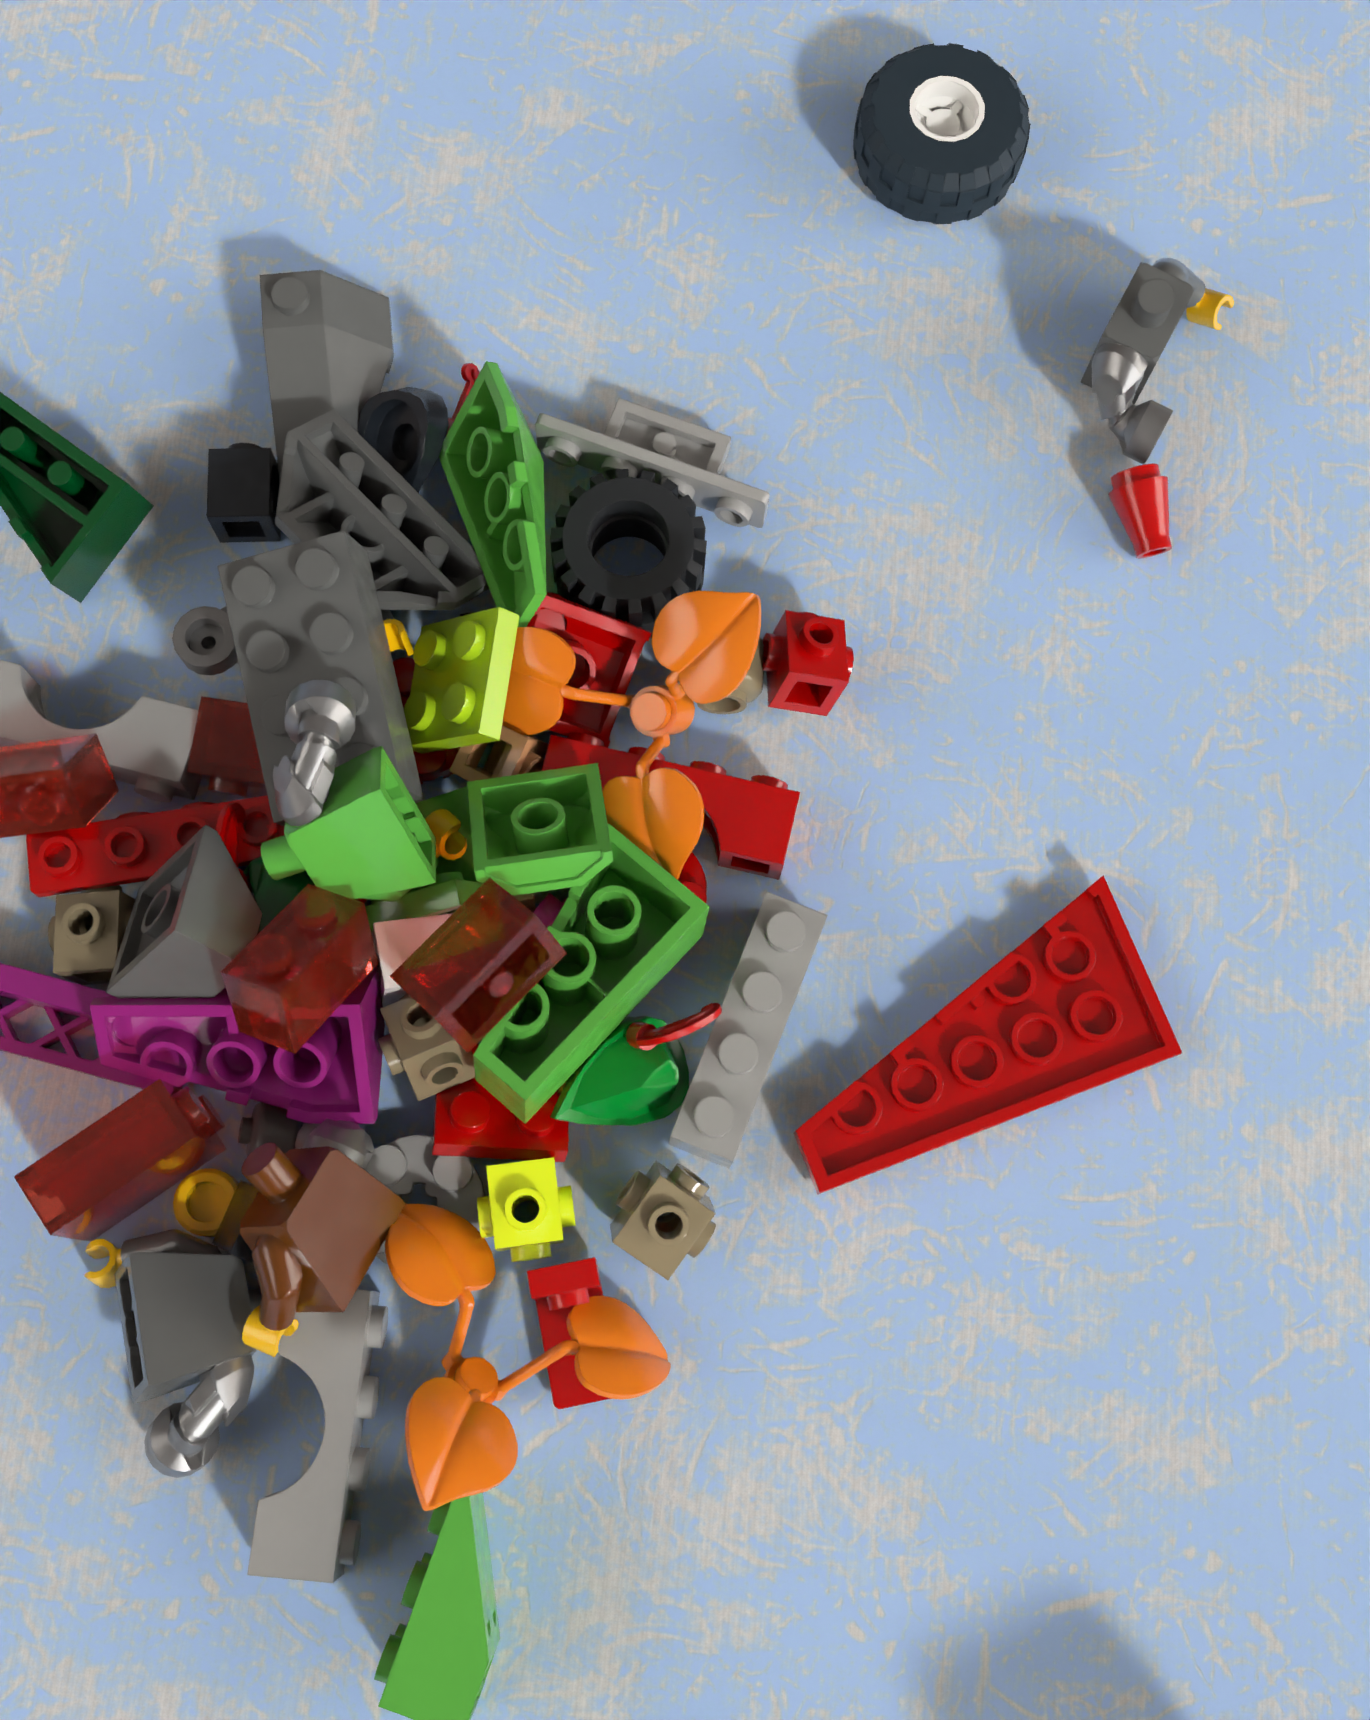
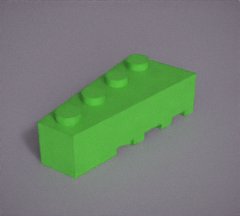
[473,823,710,1124]

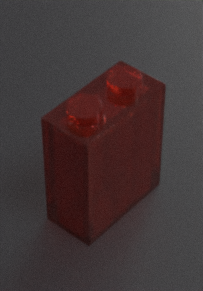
[14,1079,227,1242]

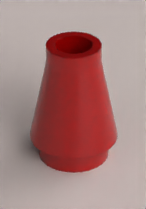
[1108,463,1172,559]

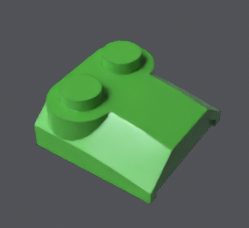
[467,763,613,896]

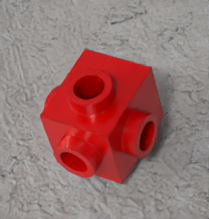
[762,610,854,716]

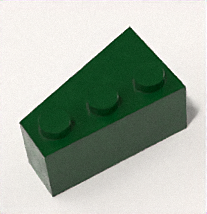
[0,392,154,603]

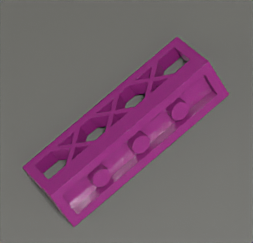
[0,963,183,1099]

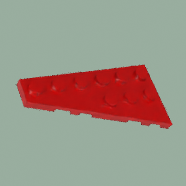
[793,875,1182,1195]

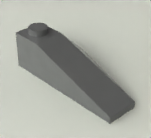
[260,270,394,482]

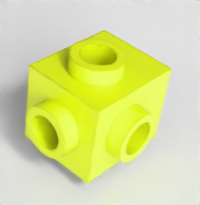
[477,1157,576,1262]

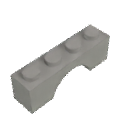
[0,660,217,803]
[669,891,828,1168]
[247,1289,388,1583]

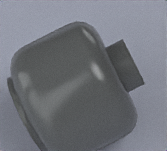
[238,1102,304,1157]

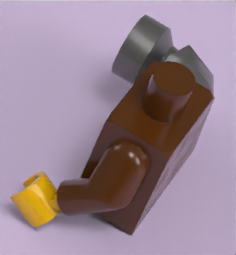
[240,1119,406,1357]

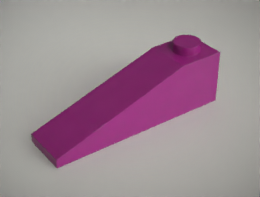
[89,966,385,1124]

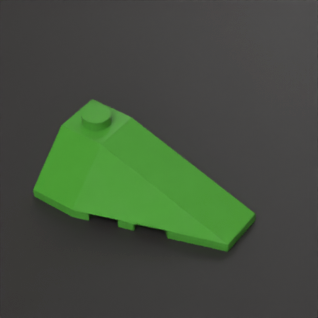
[439,361,547,627]

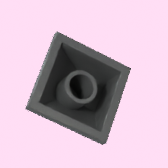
[106,825,262,998]

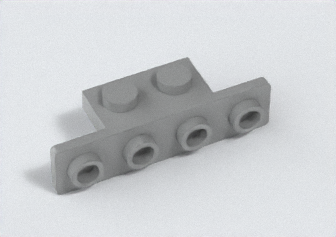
[535,398,770,528]

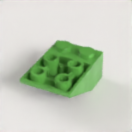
[374,1493,500,1720]

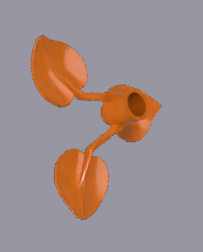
[502,591,761,880]
[385,1204,671,1511]

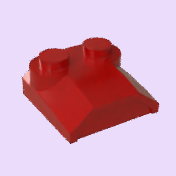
[527,592,652,748]

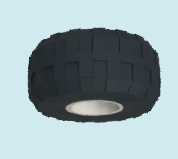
[853,43,1031,224]

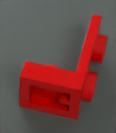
[527,1257,610,1409]

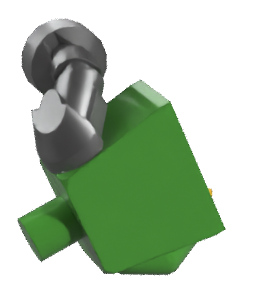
[261,680,467,903]

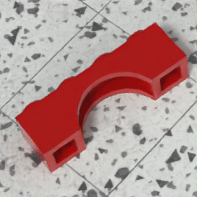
[542,732,800,880]

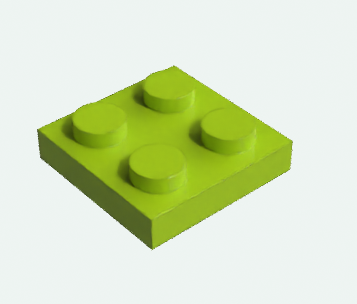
[404,607,520,754]

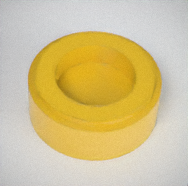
[173,1168,239,1237]

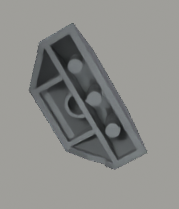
[275,409,489,610]

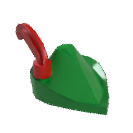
[550,1003,722,1126]

